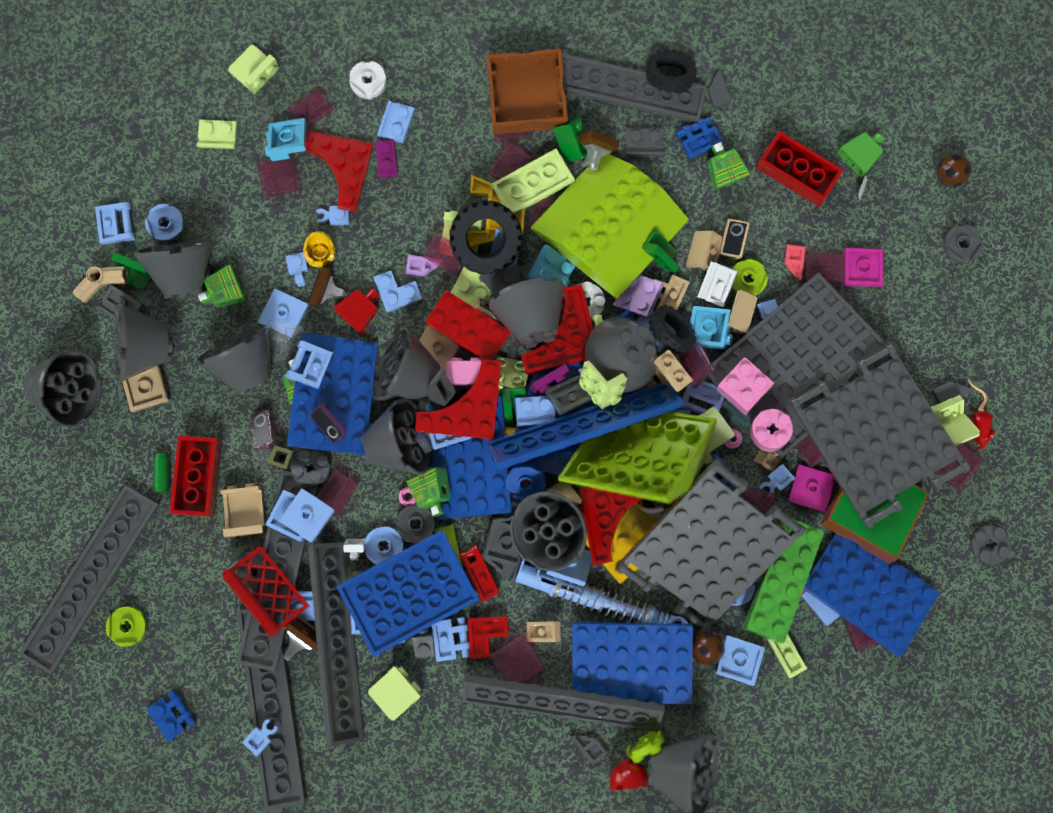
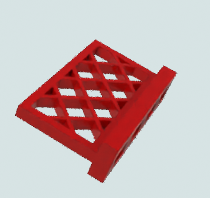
[221,546,310,639]

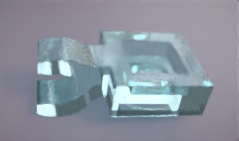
[721,399,750,428]

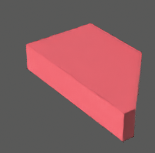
[784,244,806,281]

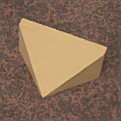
[545,481,582,505]

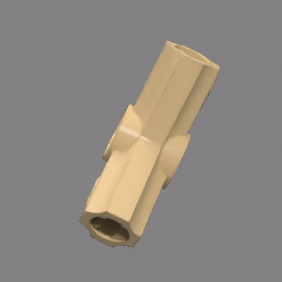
[72,266,129,303]

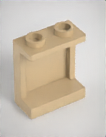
[654,350,693,392]
[220,483,266,538]

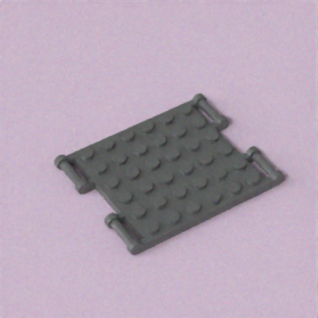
[789,343,971,529]
[615,459,806,631]

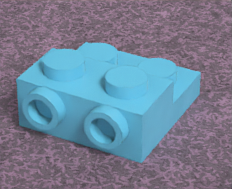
[265,118,307,161]
[526,245,575,288]
[690,306,733,350]

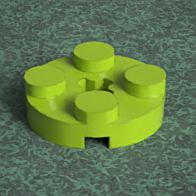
[731,259,768,296]
[106,607,147,647]
[626,730,665,763]

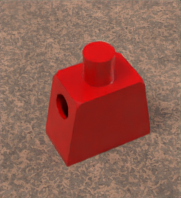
[333,288,380,336]

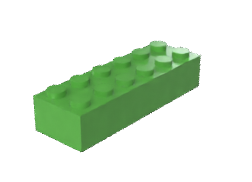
[742,518,824,644]

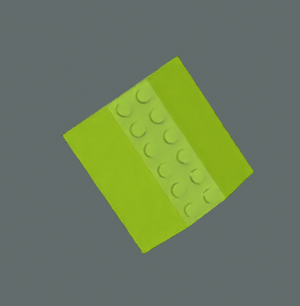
[530,154,689,300]
[558,411,717,503]

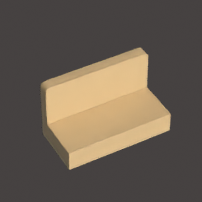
[686,231,723,272]
[728,290,758,334]

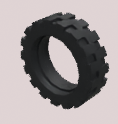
[646,49,697,94]
[648,305,697,355]

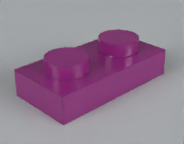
[375,139,398,178]
[530,364,569,394]

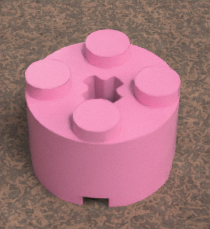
[750,409,793,452]

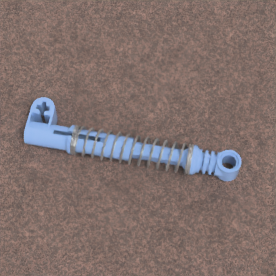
[516,559,688,624]

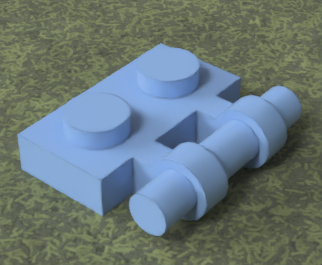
[432,617,470,662]

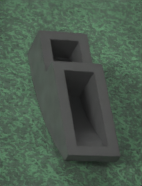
[427,369,456,410]

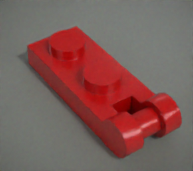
[459,544,500,602]

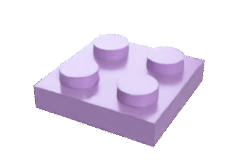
[613,275,664,319]

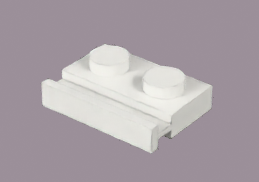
[698,261,738,307]

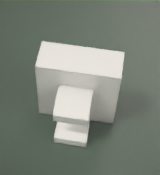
[344,539,365,561]

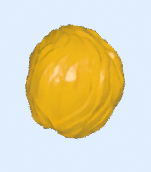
[303,231,335,268]

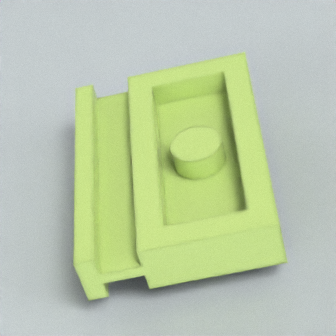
[197,120,238,149]

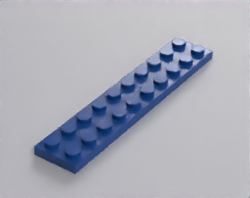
[486,381,684,470]

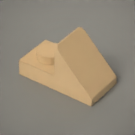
[527,621,561,642]

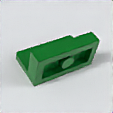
[553,117,588,162]
[642,231,679,273]
[111,253,150,290]
[502,387,526,428]

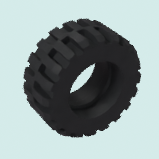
[449,200,523,275]

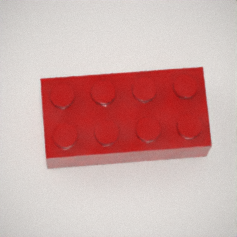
[756,131,844,207]
[425,290,511,361]
[169,436,222,518]

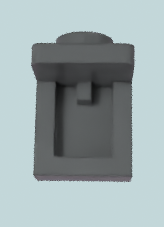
[413,626,435,658]

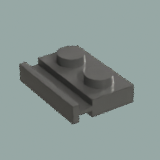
[626,128,664,156]
[98,284,145,319]
[545,375,592,416]

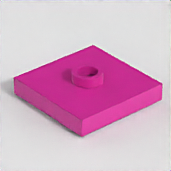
[844,248,883,287]
[787,464,835,513]

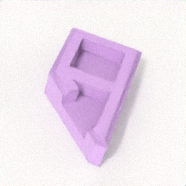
[406,255,443,276]

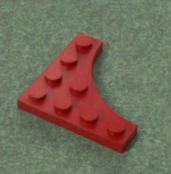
[306,130,374,213]
[521,284,593,375]
[415,359,501,440]
[579,486,644,565]

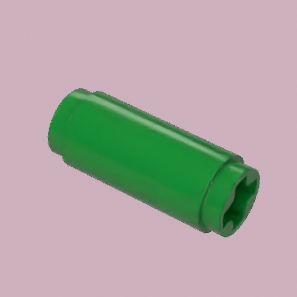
[153,453,170,493]

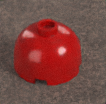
[609,759,650,791]

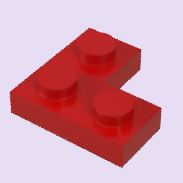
[468,616,508,658]

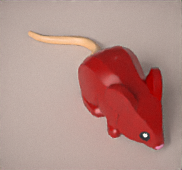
[969,380,995,450]

